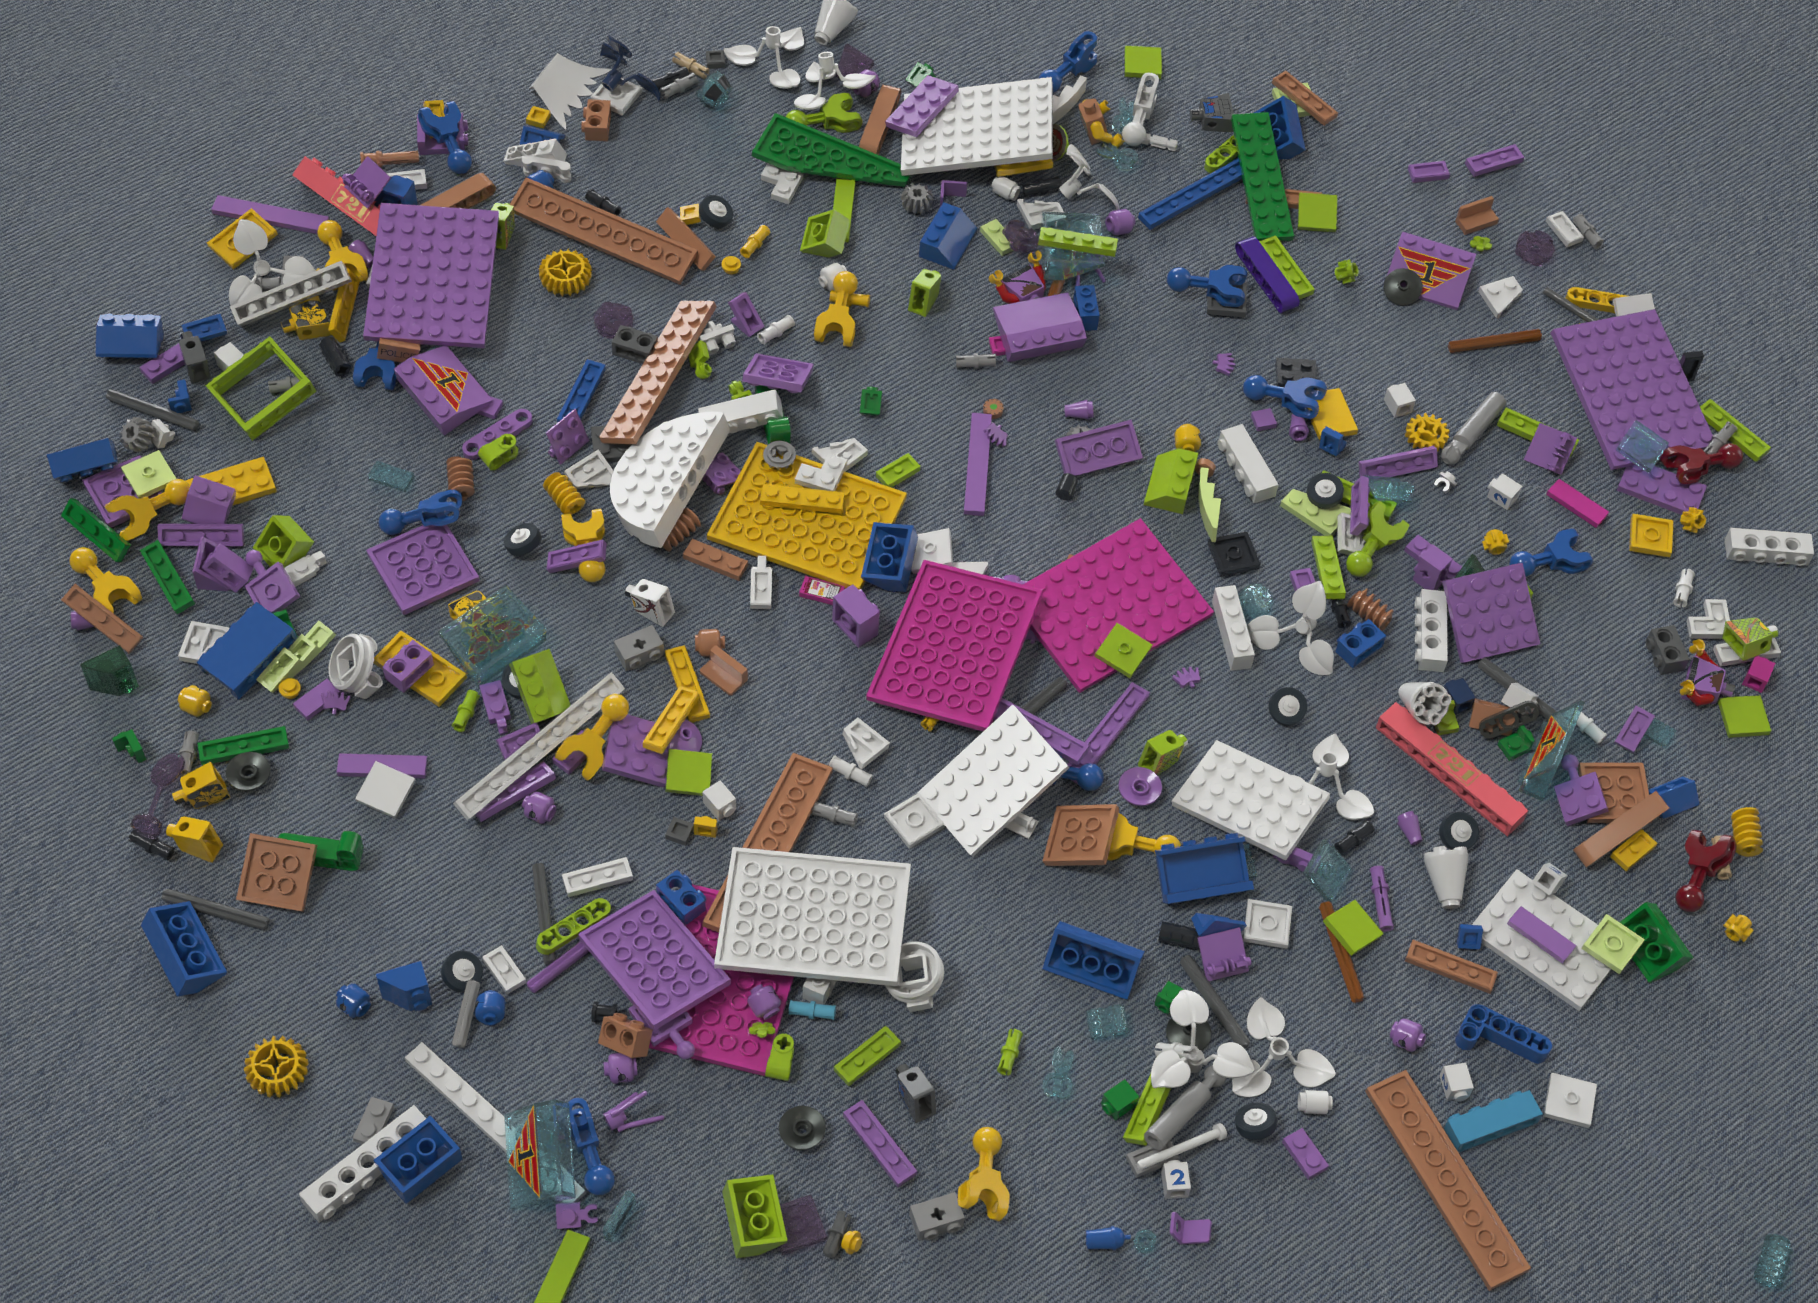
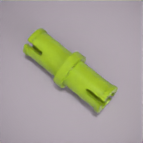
[452,690,480,732]
[997,1029,1023,1076]

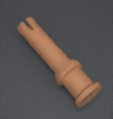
[360,150,419,168]

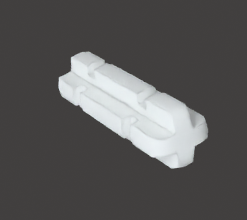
[1142,133,1178,151]

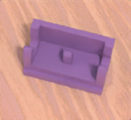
[202,543,254,593]

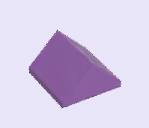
[192,536,230,591]

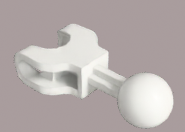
[1122,73,1159,146]

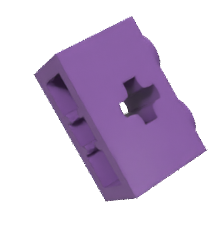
[1413,545,1453,590]

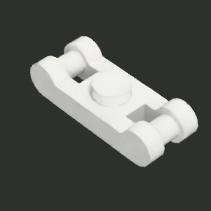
[522,155,571,183]

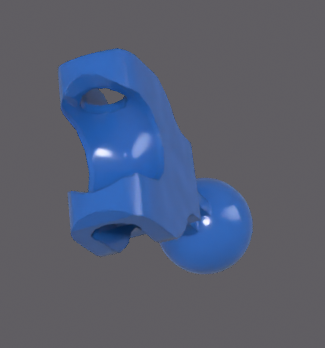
[1039,31,1097,93]
[418,101,472,174]
[1167,265,1247,307]
[353,341,397,390]
[1243,375,1327,419]
[379,490,463,535]
[1509,529,1594,577]
[1053,756,1104,791]
[566,1098,615,1196]

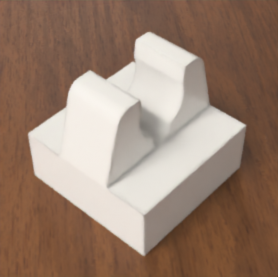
[151,419,175,449]

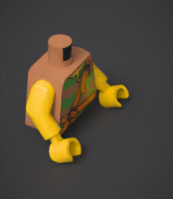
[1078,98,1125,148]

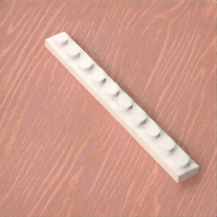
[453,672,625,820]
[405,1042,586,1203]

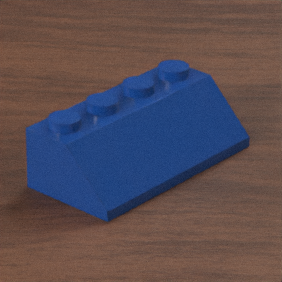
[141,901,227,997]
[1042,921,1145,999]

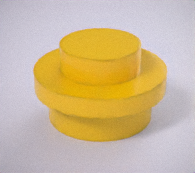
[721,256,741,275]
[279,678,301,699]
[841,1231,862,1255]

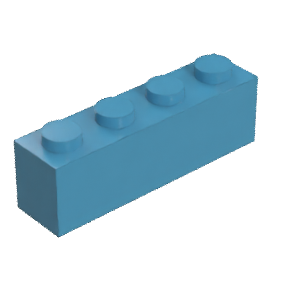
[1444,1090,1543,1153]

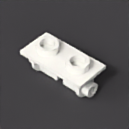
[1005,813,1039,839]

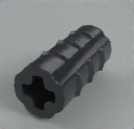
[319,337,351,377]
[1158,921,1201,950]

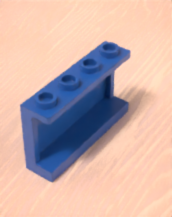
[197,602,297,700]
[1155,833,1254,904]

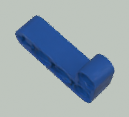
[1455,1004,1552,1064]

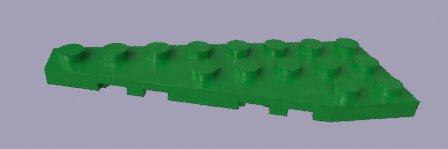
[752,113,911,187]

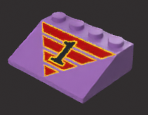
[1387,232,1476,310]
[394,346,493,435]

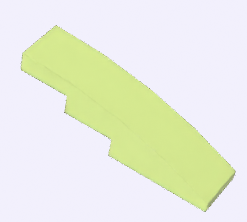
[1198,467,1221,542]
[256,620,336,693]

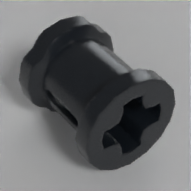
[591,1001,618,1022]

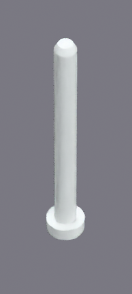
[1136,1123,1227,1170]

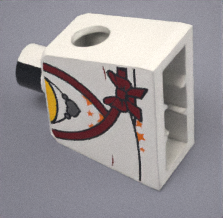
[625,579,675,627]

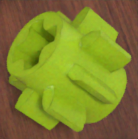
[1335,259,1359,284]

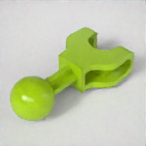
[786,93,863,133]
[1346,500,1410,577]

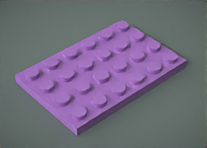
[578,890,731,1031]

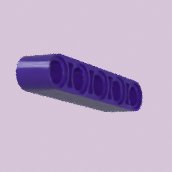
[1235,236,1300,313]

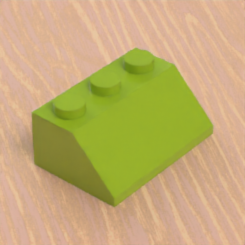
[1143,448,1198,514]
[509,649,571,724]
[722,1174,788,1258]

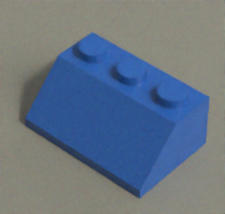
[1254,96,1306,159]
[919,202,977,270]
[96,314,164,358]
[47,438,118,482]
[861,522,918,592]
[374,1116,463,1204]

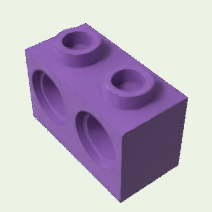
[383,640,434,693]

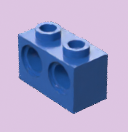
[1073,285,1099,331]
[1335,619,1386,668]
[656,870,706,925]

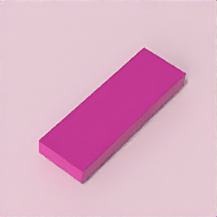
[1546,479,1609,528]

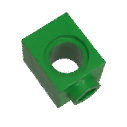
[1101,1079,1140,1121]

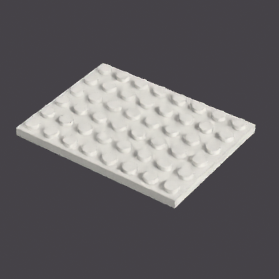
[901,77,1053,176]
[714,847,911,986]

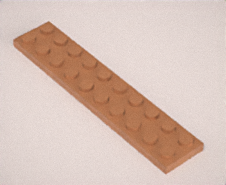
[510,177,698,284]
[599,301,717,444]
[703,753,833,932]
[1365,1070,1531,1291]

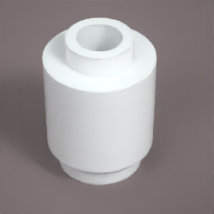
[991,176,1021,201]
[1298,1090,1333,1114]

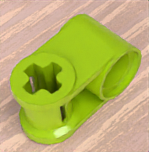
[478,434,519,470]
[765,1034,794,1081]

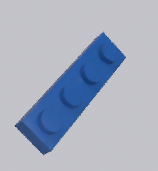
[557,359,606,423]

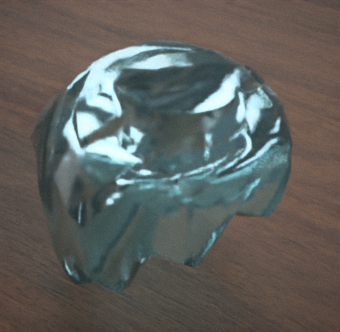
[1238,583,1273,619]

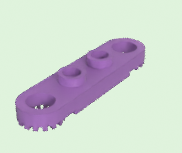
[462,409,532,460]

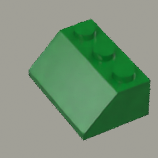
[1619,902,1694,983]

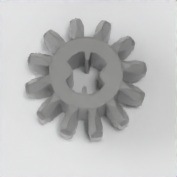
[901,183,933,216]
[119,417,155,453]

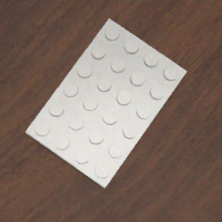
[917,705,1070,857]
[1172,740,1330,860]
[1472,869,1611,1011]

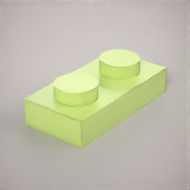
[980,219,1018,256]

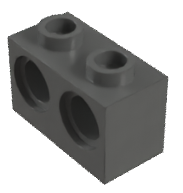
[612,325,658,364]
[1646,625,1690,675]

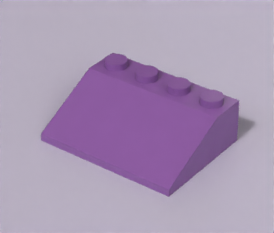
[993,293,1087,362]

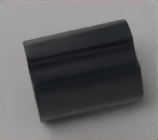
[1055,473,1078,500]

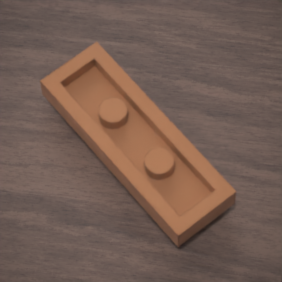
[683,539,748,581]

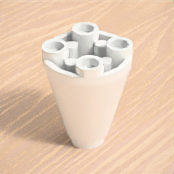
[814,0,858,45]
[1398,682,1451,725]
[1424,846,1469,909]

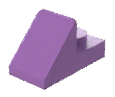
[728,292,765,337]

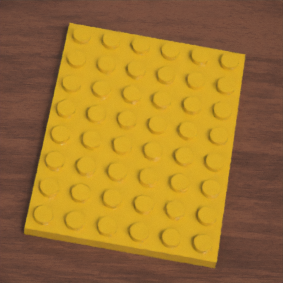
[707,442,907,590]

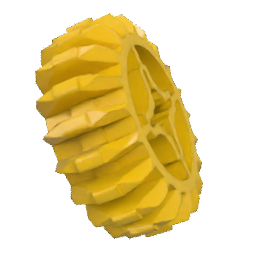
[539,248,592,297]
[244,1035,309,1098]

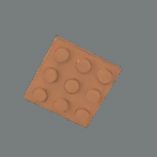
[1578,763,1653,823]
[1043,804,1120,866]
[236,833,318,912]

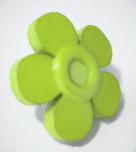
[1470,236,1492,251]
[749,1022,775,1038]

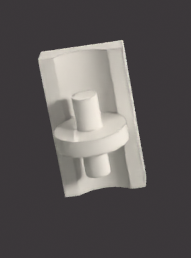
[700,321,736,356]

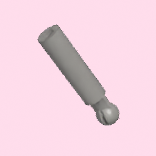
[1441,392,1506,465]
[1144,1065,1226,1150]

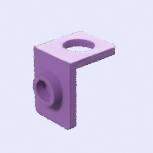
[940,180,967,207]
[1170,1212,1212,1244]

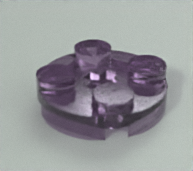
[1002,220,1039,253]
[1515,230,1555,266]
[594,302,633,339]

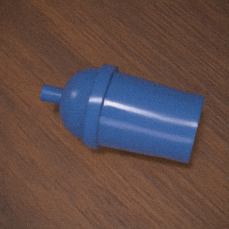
[1086,1226,1131,1250]

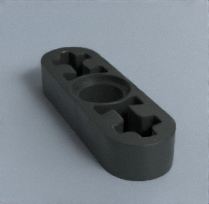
[1479,701,1539,738]

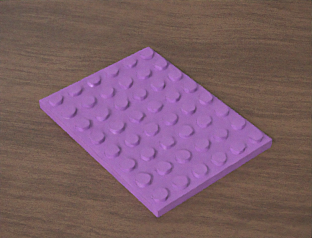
[363,203,499,348]
[1551,309,1713,470]

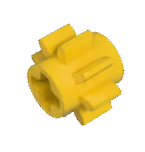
[1680,507,1706,533]
[1482,529,1509,555]
[1723,914,1754,942]

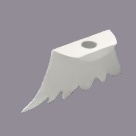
[529,53,612,129]

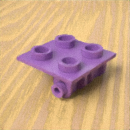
[342,156,391,209]
[546,409,589,464]
[1524,423,1577,475]
[702,452,741,495]
[1197,927,1251,981]

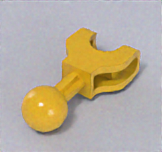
[317,220,369,291]
[814,271,858,347]
[104,479,190,541]
[561,509,605,583]
[69,547,143,614]
[555,694,629,781]
[1107,813,1181,861]
[958,1127,1010,1221]

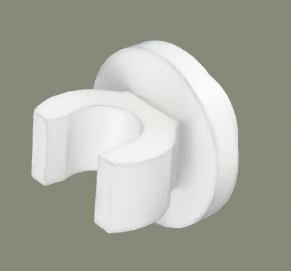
[1435,471,1457,494]

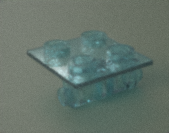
[1363,475,1414,503]

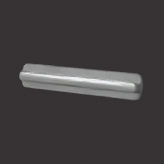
[452,980,480,1048]

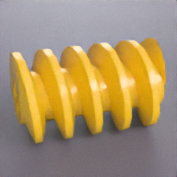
[543,472,585,515]
[1731,807,1763,857]

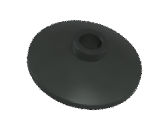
[1383,268,1422,306]
[226,752,271,791]
[1166,1018,1212,1051]
[779,1106,826,1150]

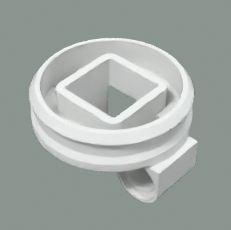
[329,634,383,699]
[885,942,944,1012]

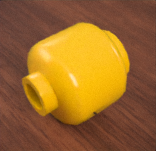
[1174,424,1201,452]
[177,685,212,717]

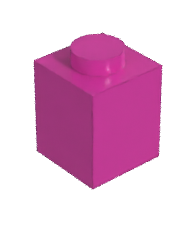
[1742,656,1776,693]

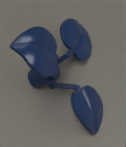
[600,35,660,101]

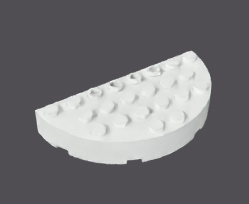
[610,412,730,548]

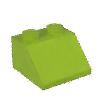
[800,209,850,258]
[252,515,314,568]

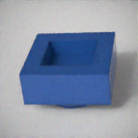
[1457,924,1483,949]

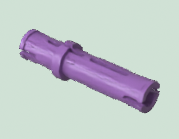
[1370,866,1394,932]

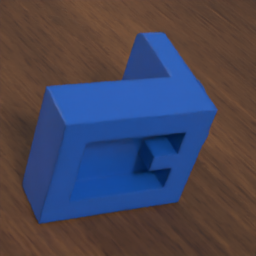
[168,379,192,413]
[1319,426,1347,456]

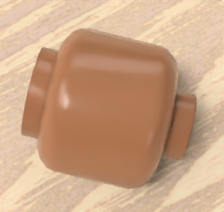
[695,629,725,656]

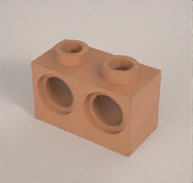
[581,99,611,141]
[598,1013,653,1058]

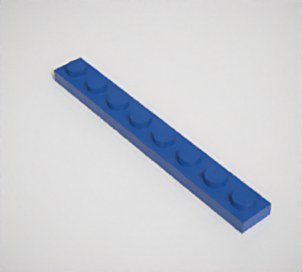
[1138,158,1243,230]

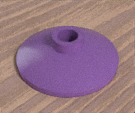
[667,719,702,752]
[1118,767,1162,806]

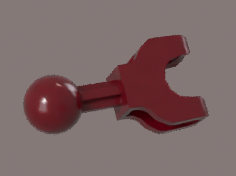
[1660,443,1743,484]
[1675,830,1737,913]

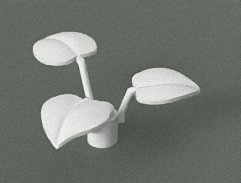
[724,26,804,88]
[794,52,876,110]
[1059,144,1120,210]
[229,219,316,306]
[1247,581,1334,675]
[1292,734,1374,820]
[1151,990,1254,1088]
[1232,997,1335,1097]

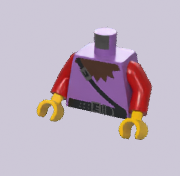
[989,250,1046,304]
[1680,639,1735,706]

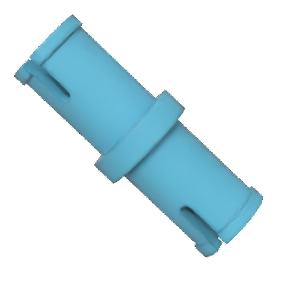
[789,1000,836,1020]

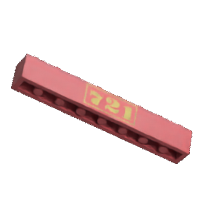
[292,156,380,236]
[1376,702,1528,837]

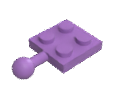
[245,550,300,614]
[1554,754,1609,826]
[628,1005,695,1059]

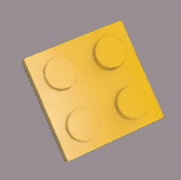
[1629,514,1673,558]

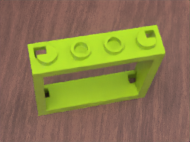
[205,336,317,441]

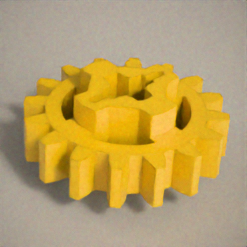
[1405,413,1450,452]

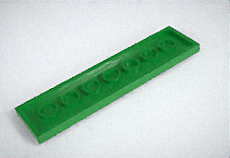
[1231,112,1294,241]

